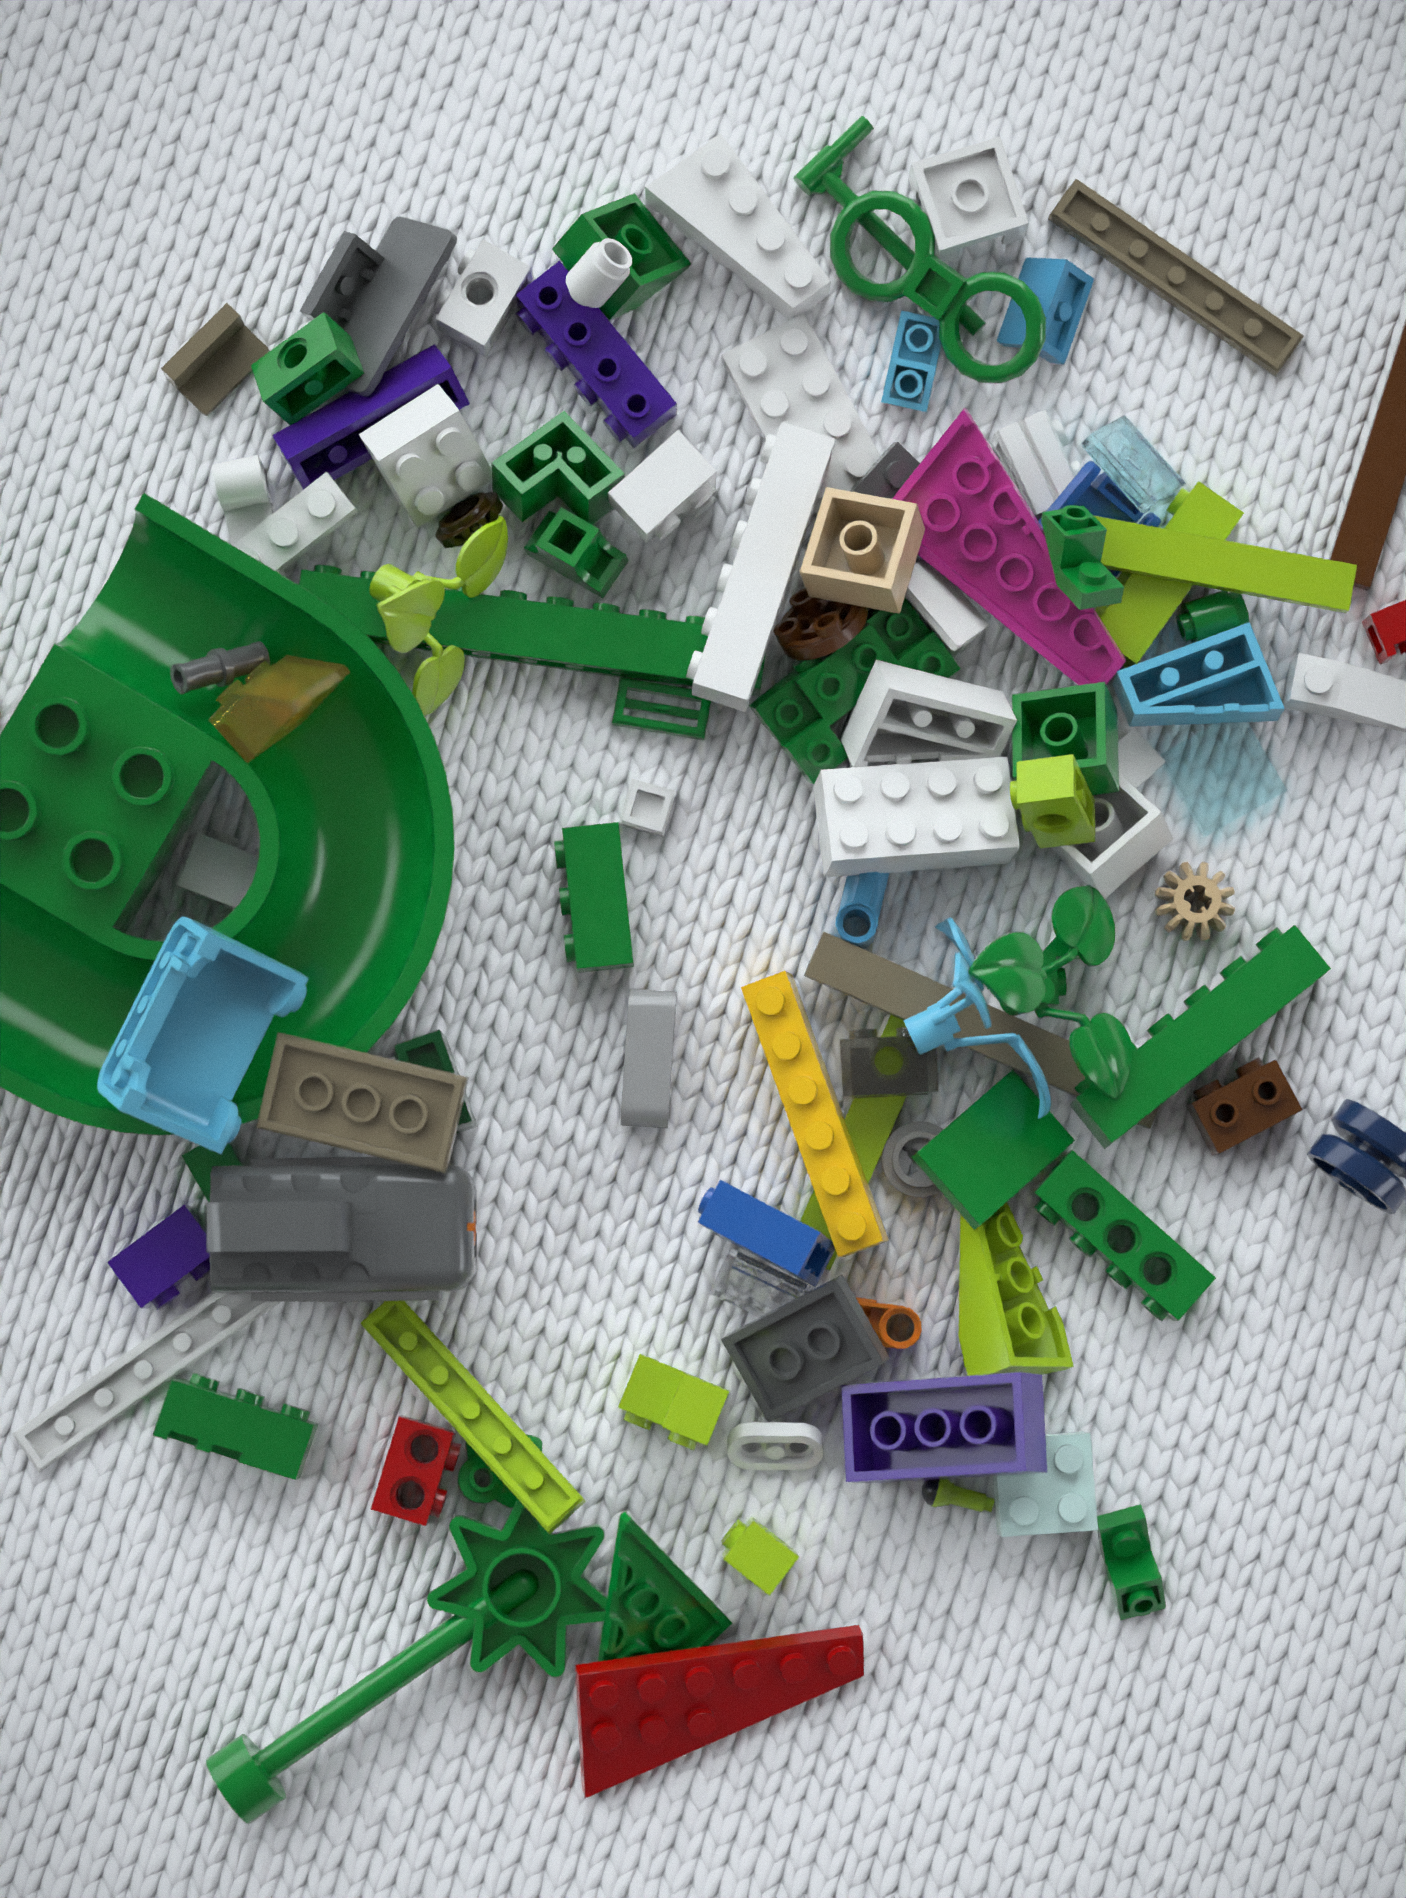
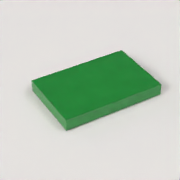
[911,1069,1075,1230]

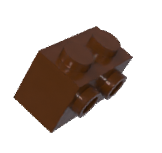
[1186,1057,1303,1156]

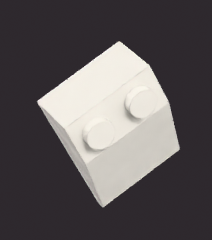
[1012,773,1173,899]

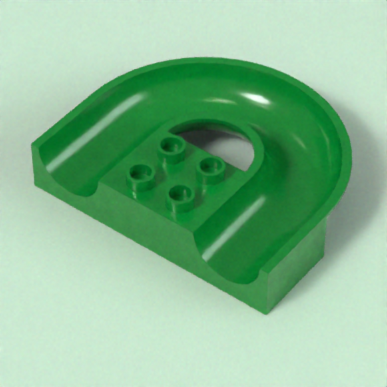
[0,493,455,1136]

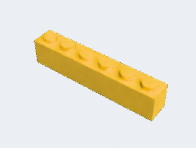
[741,971,889,1257]

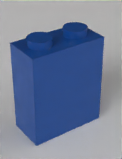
[698,1180,835,1287]

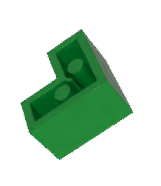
[491,411,625,525]

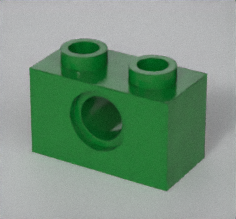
[251,312,364,425]

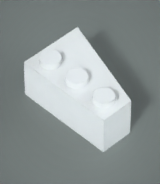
[841,660,1017,767]

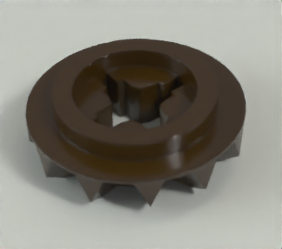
[435,492,504,548]

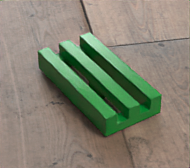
[612,677,711,741]

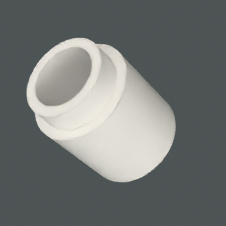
[566,238,632,308]

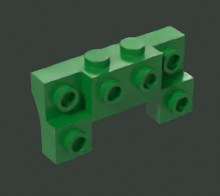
[748,597,961,785]

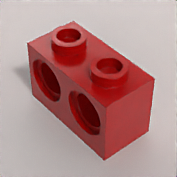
[371,1415,462,1526]

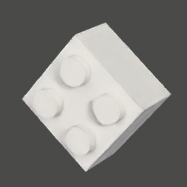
[359,384,492,528]

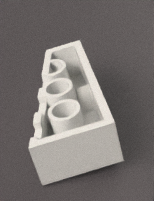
[645,133,831,320]

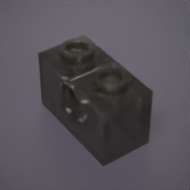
[839,1027,939,1099]

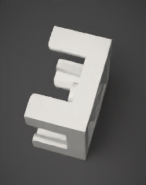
[908,136,1029,263]

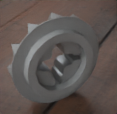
[882,1121,943,1197]

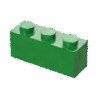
[554,822,634,973]

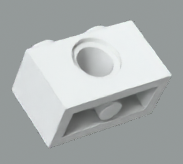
[434,239,533,357]

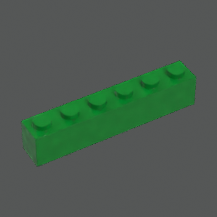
[1069,925,1331,1149]

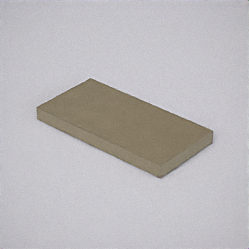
[256,1033,469,1173]

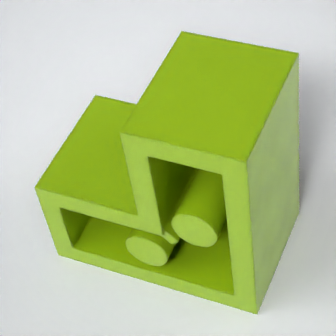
[618,1354,729,1450]

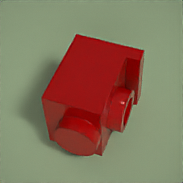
[1362,600,1406,665]

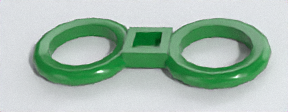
[830,190,1046,384]

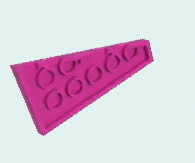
[892,407,1126,685]

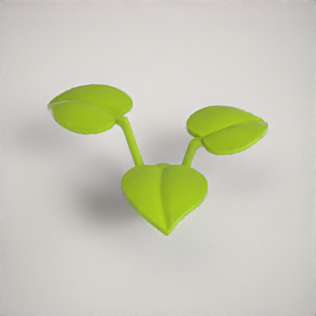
[369,515,508,717]

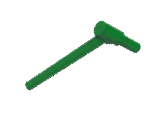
[793,116,986,337]

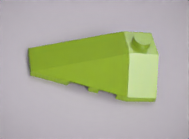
[959,1202,1074,1376]

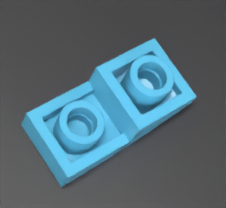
[881,310,941,412]

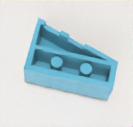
[1112,622,1285,727]

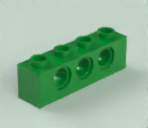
[1030,1150,1216,1321]

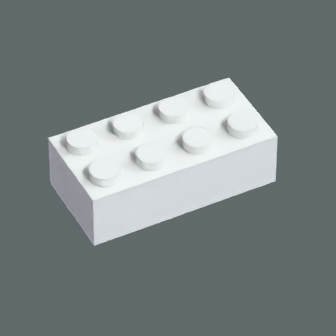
[813,757,1020,877]

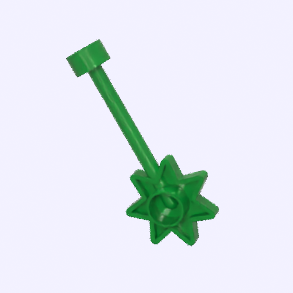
[206,1500,607,1824]

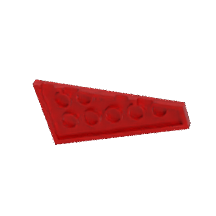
[575,1625,864,1798]

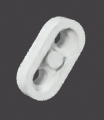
[727,1422,823,1470]

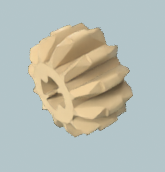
[1154,862,1235,941]

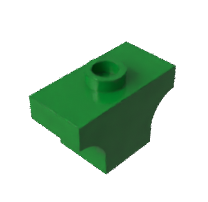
[524,507,629,599]

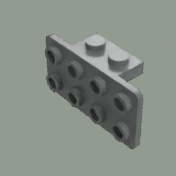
[299,216,457,397]

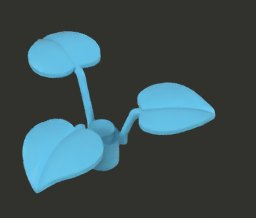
[903,917,1051,1119]

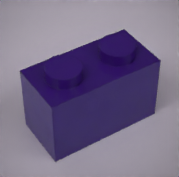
[107,1204,210,1310]

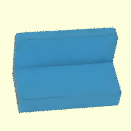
[997,257,1094,365]

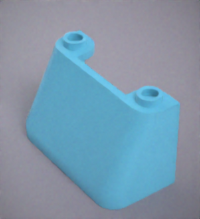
[97,916,309,1154]

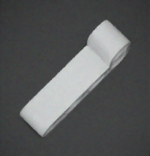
[212,455,287,577]

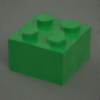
[1012,682,1119,795]

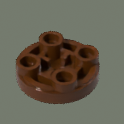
[773,588,868,660]

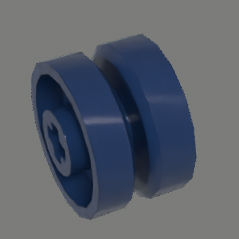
[1307,1099,1406,1214]

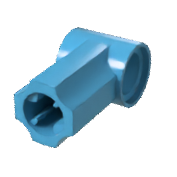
[834,872,890,949]

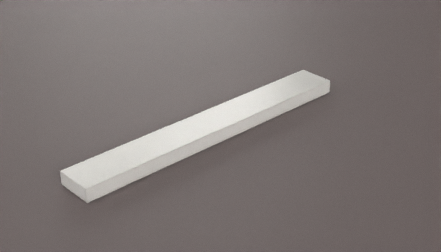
[12,1292,280,1473]

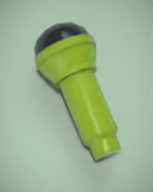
[922,1479,995,1512]

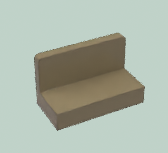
[161,303,269,416]

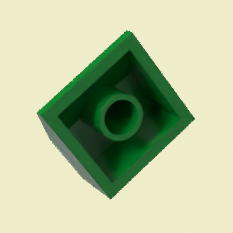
[552,193,692,321]

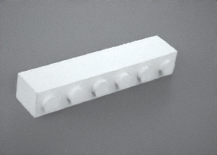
[686,422,835,712]

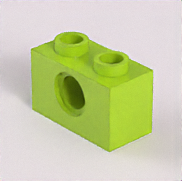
[1010,754,1096,849]
[721,1516,799,1596]

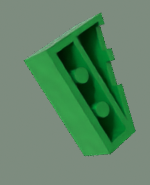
[152,1373,318,1480]

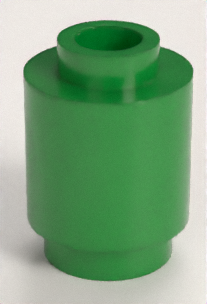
[1176,590,1250,643]

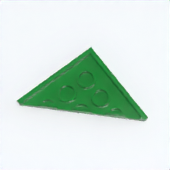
[598,1511,732,1661]

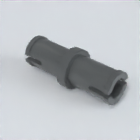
[171,641,270,694]

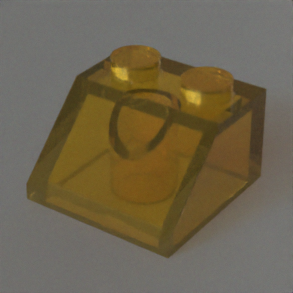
[209,655,350,763]

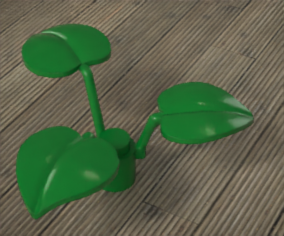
[968,885,1133,1099]

